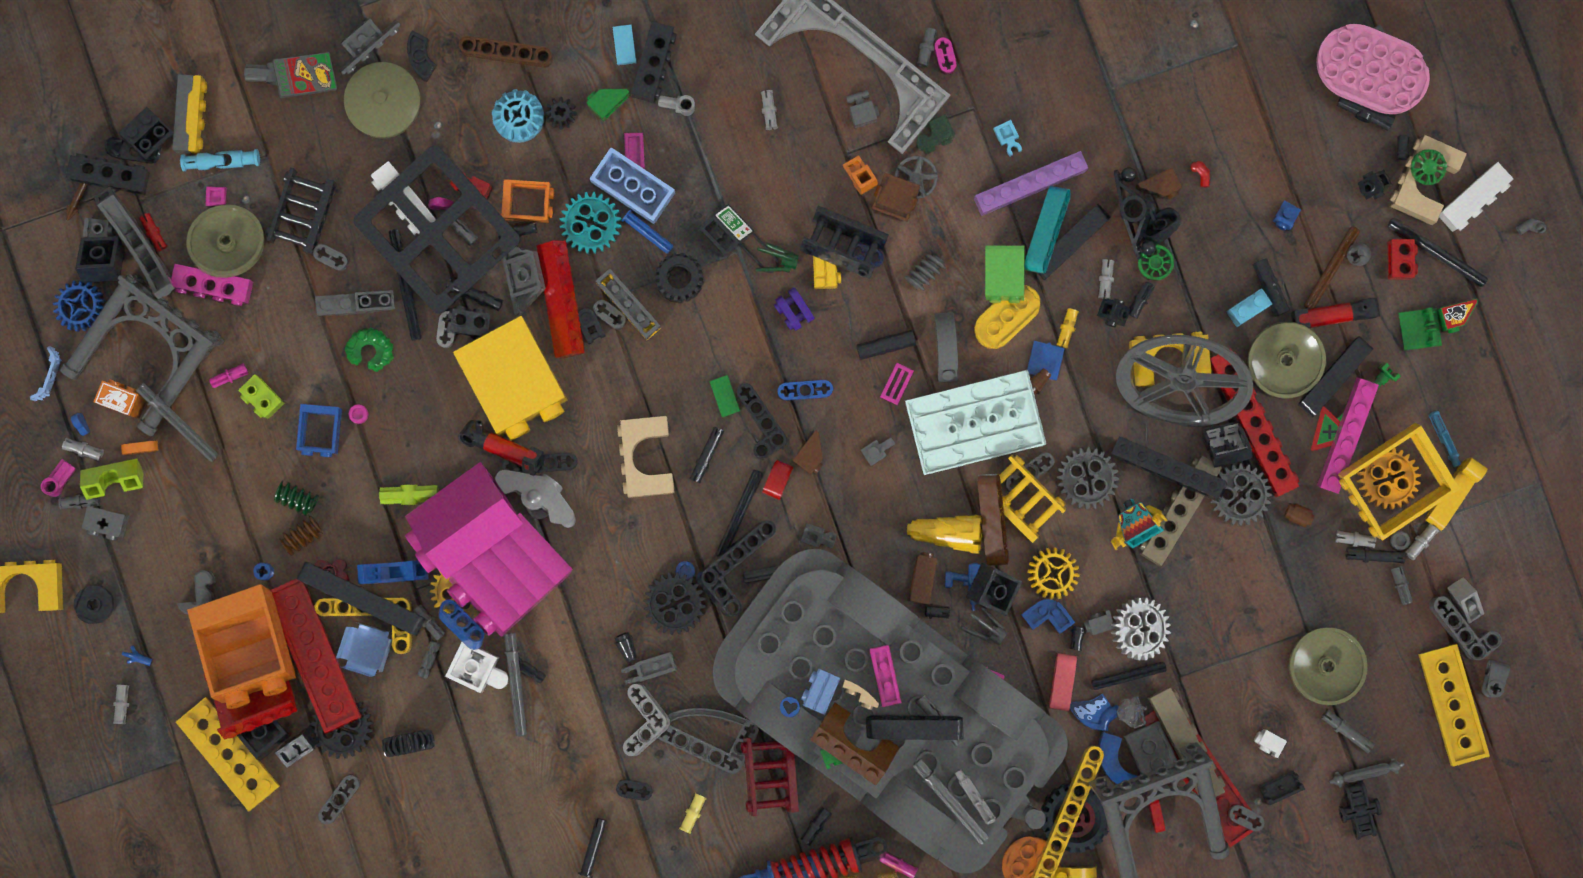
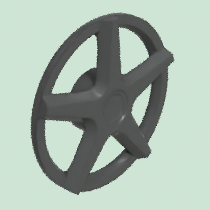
[895,156,938,199]

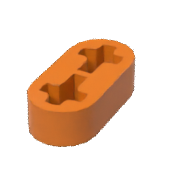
[121,441,159,455]

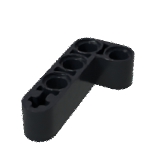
[737,383,786,460]

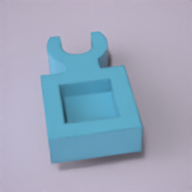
[993,120,1022,157]

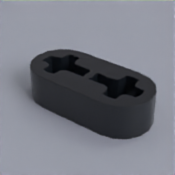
[616,780,653,801]

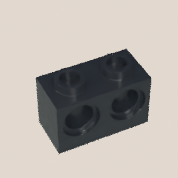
[446,306,490,337]

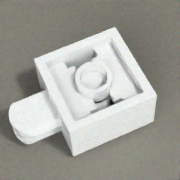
[445,642,509,693]

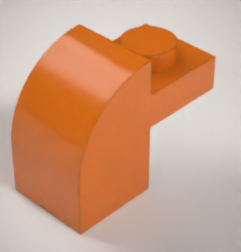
[843,155,878,195]

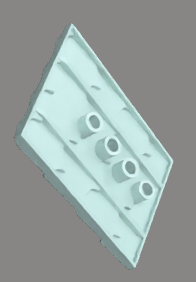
[905,370,1046,475]

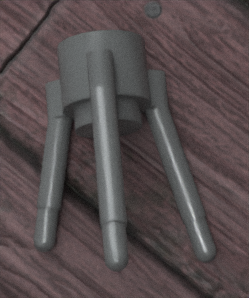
[962,607,1007,645]

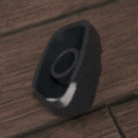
[1143,207,1182,245]

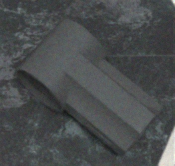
[244,63,277,85]

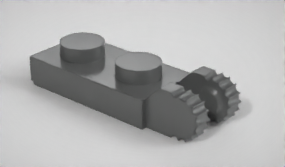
[621,652,677,685]

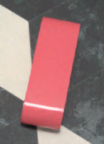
[1049,653,1077,711]

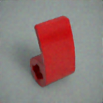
[762,460,793,500]

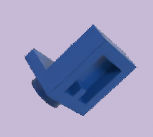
[1273,200,1301,231]

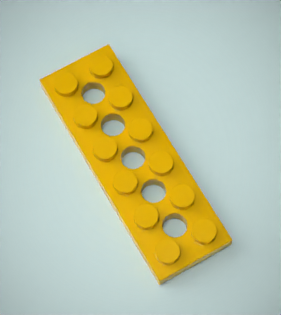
[1418,644,1490,766]
[176,697,280,811]

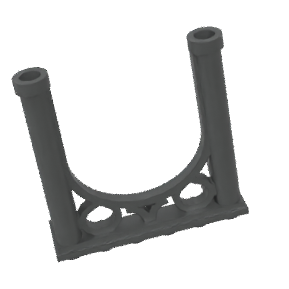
[60,274,225,436]
[1089,742,1230,878]

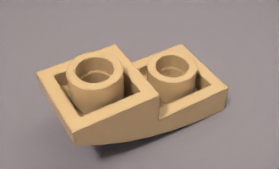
[842,679,879,710]

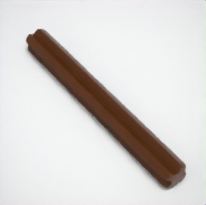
[1304,226,1360,309]

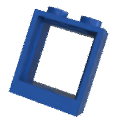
[296,404,342,457]

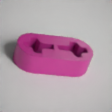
[934,37,956,74]

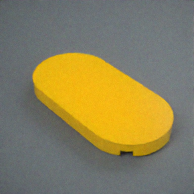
[974,285,1040,349]

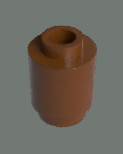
[1284,503,1315,528]

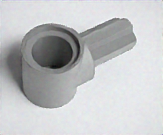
[658,95,695,116]

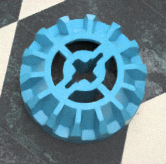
[492,89,544,143]

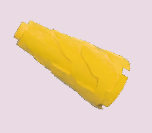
[907,515,982,554]

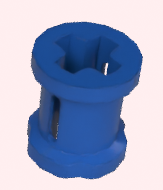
[253,563,274,580]

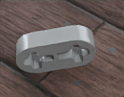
[436,311,457,348]

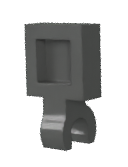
[861,438,895,466]
[801,523,837,548]

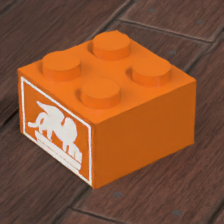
[94,379,146,419]

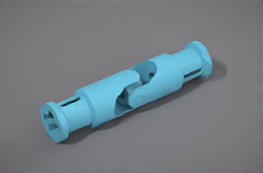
[180,149,260,172]

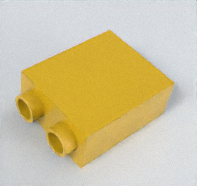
[453,316,568,441]

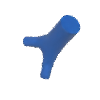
[122,646,153,666]

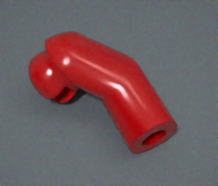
[1191,161,1210,187]

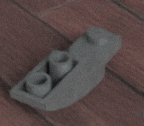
[315,290,395,316]

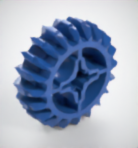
[53,280,106,332]

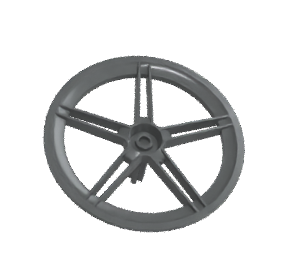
[1116,335,1253,427]

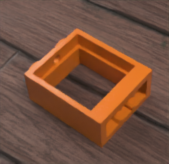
[501,180,554,223]

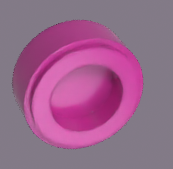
[348,404,369,424]

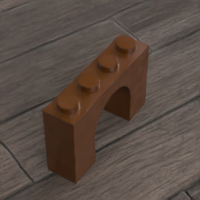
[810,702,900,785]

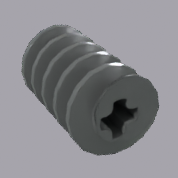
[904,250,946,291]

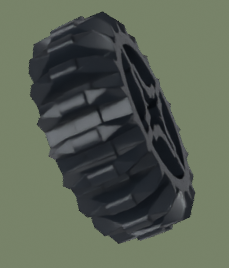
[382,729,435,757]

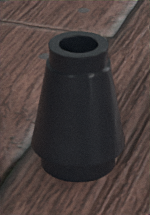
[614,632,637,662]

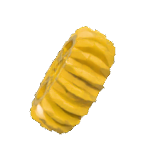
[1027,547,1080,599]

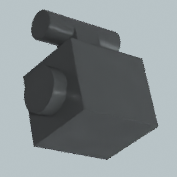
[846,90,879,129]

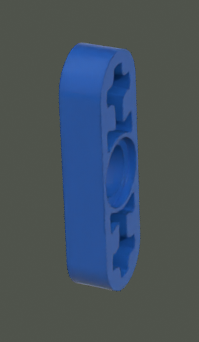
[778,380,833,401]

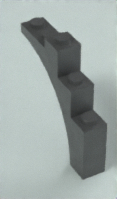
[94,187,175,299]

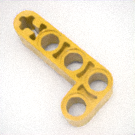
[1425,457,1488,531]

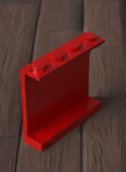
[204,673,298,740]

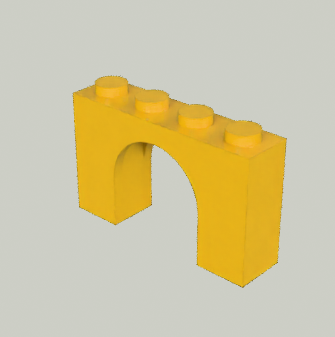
[1129,332,1211,387]
[0,560,63,613]

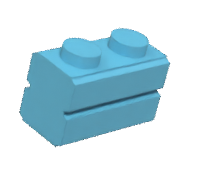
[1226,288,1272,327]

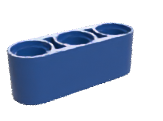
[439,599,485,650]

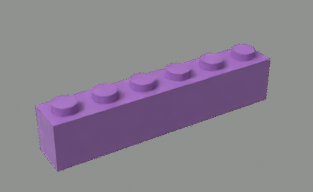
[974,151,1088,216]

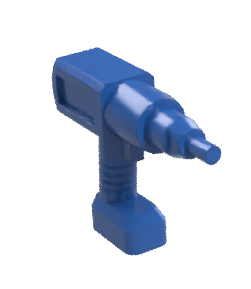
[945,563,980,611]

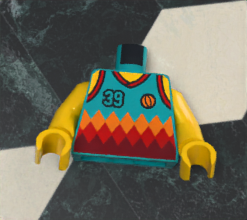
[1111,499,1167,550]

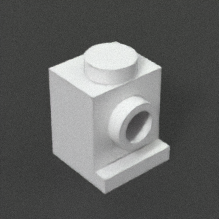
[1254,729,1287,758]

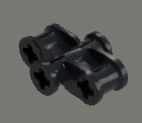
[1338,781,1382,840]

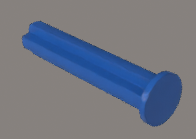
[622,209,673,254]

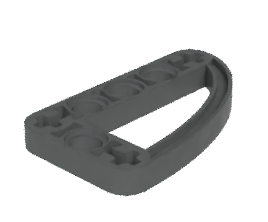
[657,708,758,774]

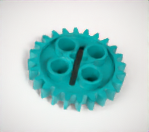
[560,192,622,254]

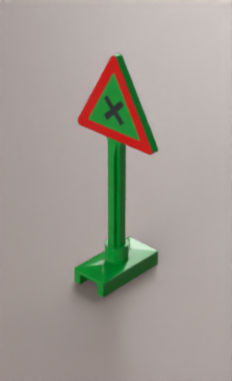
[1311,362,1401,451]

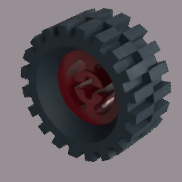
[1041,783,1109,853]

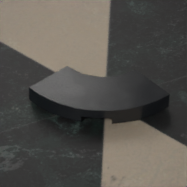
[407,30,437,82]

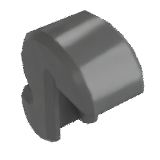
[177,570,216,614]

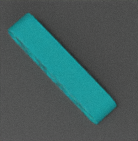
[1024,186,1071,274]

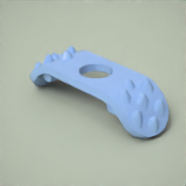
[30,346,62,401]

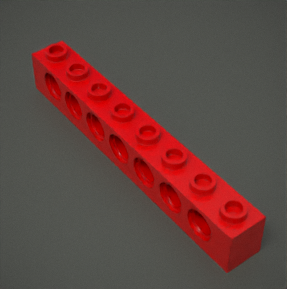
[1210,349,1299,497]

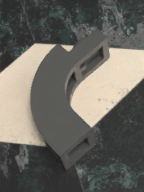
[934,312,958,382]

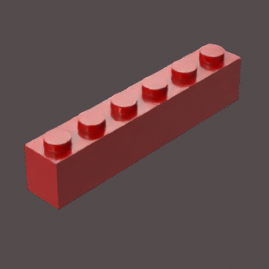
[536,240,585,358]

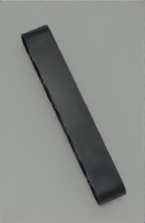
[297,561,426,636]

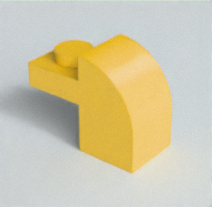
[1053,866,1097,878]

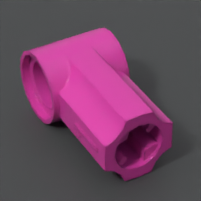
[41,459,76,497]

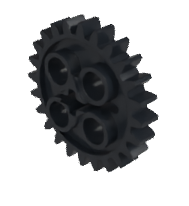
[643,572,706,635]
[310,698,374,759]

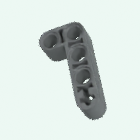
[1429,596,1502,660]

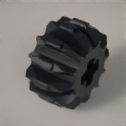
[545,97,577,130]

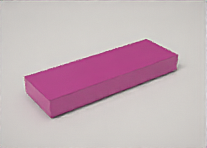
[869,645,902,707]

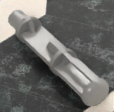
[955,769,996,825]

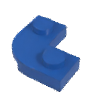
[1021,599,1075,634]

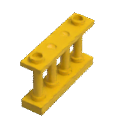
[1000,455,1066,543]

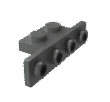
[339,18,401,75]

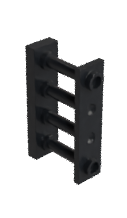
[266,167,337,256]
[800,205,889,279]

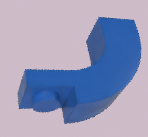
[357,560,428,584]
[1097,732,1137,784]

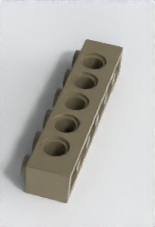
[1139,456,1222,566]

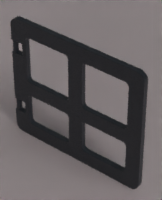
[353,145,520,314]

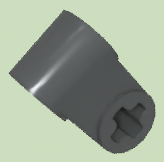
[1482,659,1510,698]

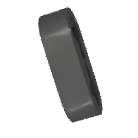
[313,244,349,271]
[593,300,626,329]
[1228,805,1265,832]

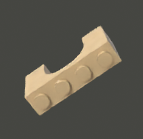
[1390,135,1467,225]
[617,416,675,498]

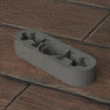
[1005,453,1054,491]
[318,775,360,824]

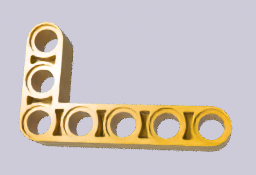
[315,598,412,654]

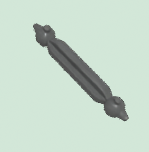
[1329,758,1405,788]

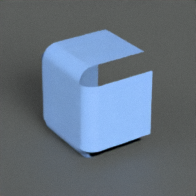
[336,622,392,677]

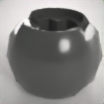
[1347,242,1371,266]

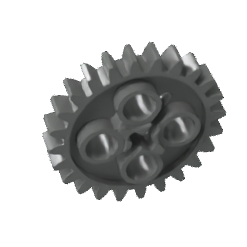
[1056,447,1119,510]
[1210,463,1272,526]

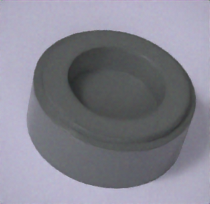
[1390,531,1410,550]

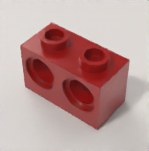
[1387,239,1418,280]

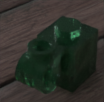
[916,114,955,155]

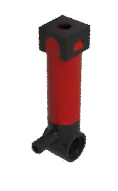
[1291,297,1380,328]
[458,420,544,476]

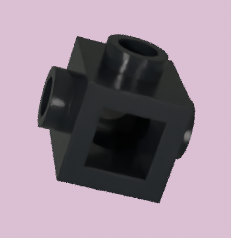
[1358,169,1393,200]
[1097,298,1131,328]

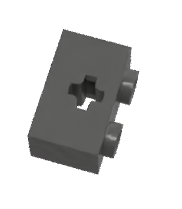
[81,506,129,541]

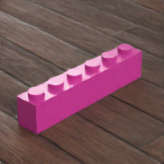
[1317,377,1379,494]

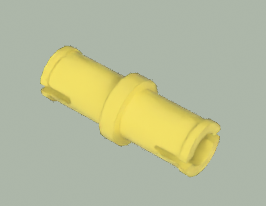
[679,793,707,834]

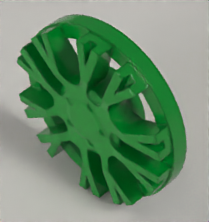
[1411,149,1447,185]
[1138,245,1174,281]

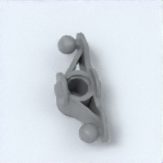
[495,470,576,528]

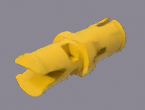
[1056,308,1079,348]

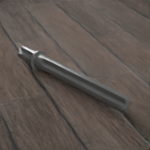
[136,383,218,462]
[504,632,527,737]
[912,758,988,845]

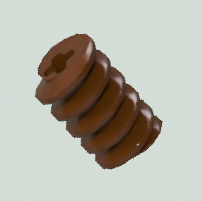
[279,515,323,556]

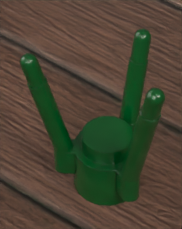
[756,243,799,272]

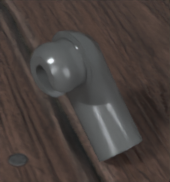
[1516,218,1547,235]

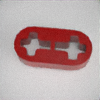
[1148,799,1165,833]

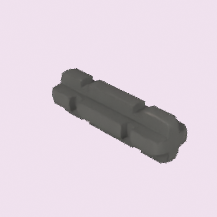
[417,641,440,679]

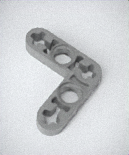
[623,684,670,756]

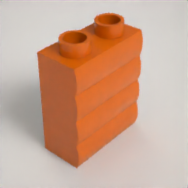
[187,584,296,709]

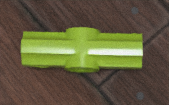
[379,485,439,505]

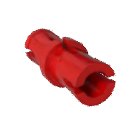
[138,213,168,252]

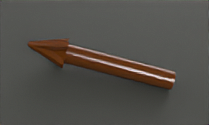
[66,167,93,221]

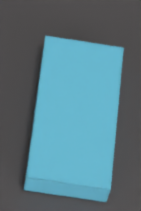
[613,25,636,65]

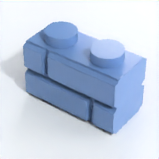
[801,668,840,715]

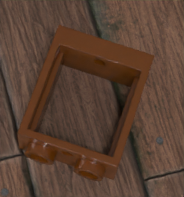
[908,552,938,605]

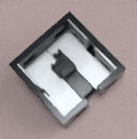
[1203,421,1252,468]

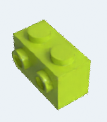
[238,374,285,419]

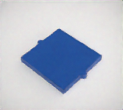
[1027,341,1065,381]

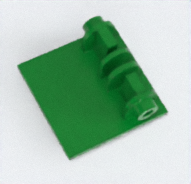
[1398,308,1442,351]

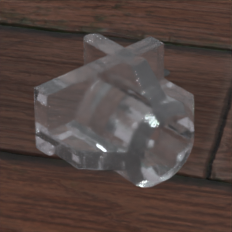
[1117,696,1147,728]

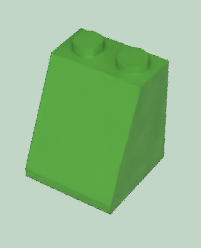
[985,246,1025,303]

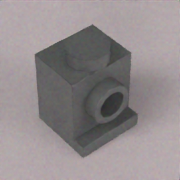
[83,218,114,238]
[1083,610,1115,635]

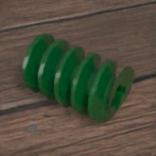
[274,480,319,516]

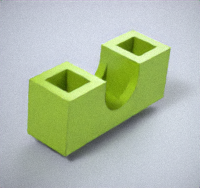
[80,459,143,500]

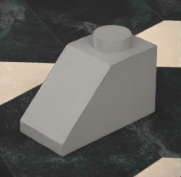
[1448,577,1484,624]

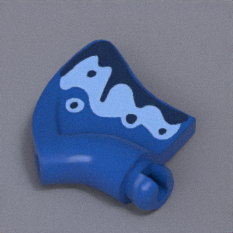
[1070,694,1122,731]

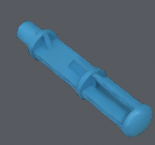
[1428,411,1461,467]

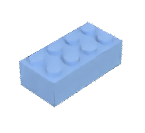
[590,148,675,224]

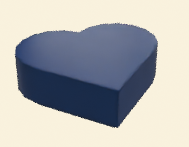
[70,413,90,436]

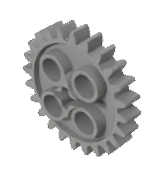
[1111,598,1171,660]

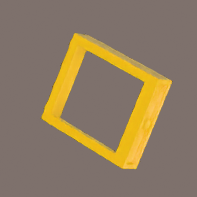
[1338,423,1460,541]

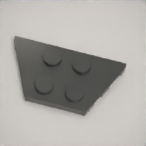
[500,246,545,315]

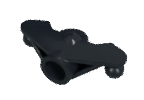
[1114,167,1157,260]

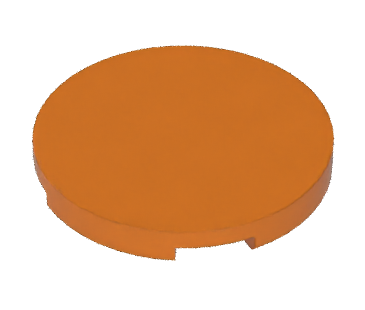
[1002,836,1060,878]

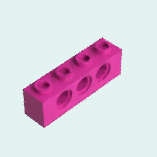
[171,264,253,306]

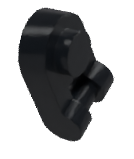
[578,308,606,344]

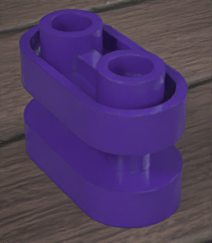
[774,287,815,331]

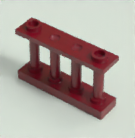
[741,737,799,816]

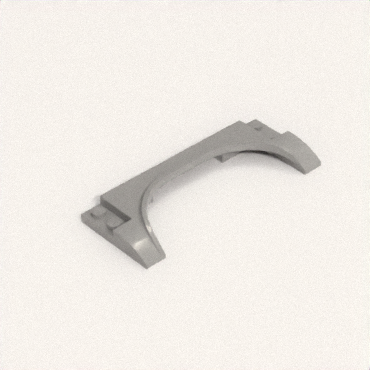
[755,0,950,154]

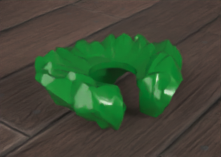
[345,327,394,372]

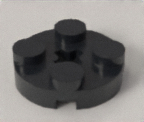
[73,585,114,624]

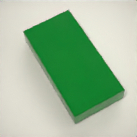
[709,375,740,418]

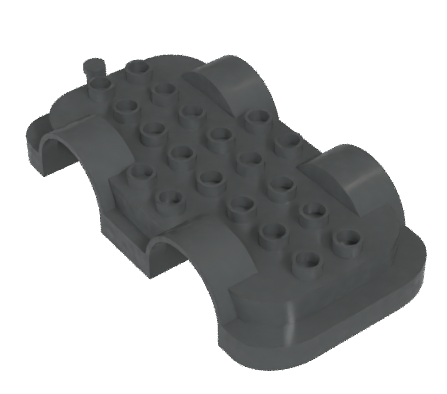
[713,549,1068,873]

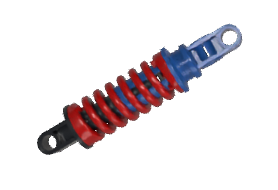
[739,836,888,878]

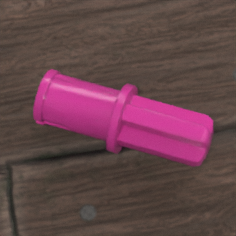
[209,363,249,388]
[880,852,918,878]

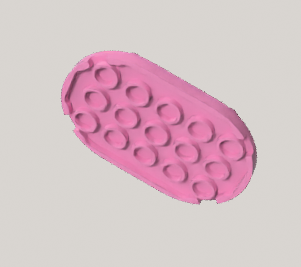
[1317,24,1430,114]

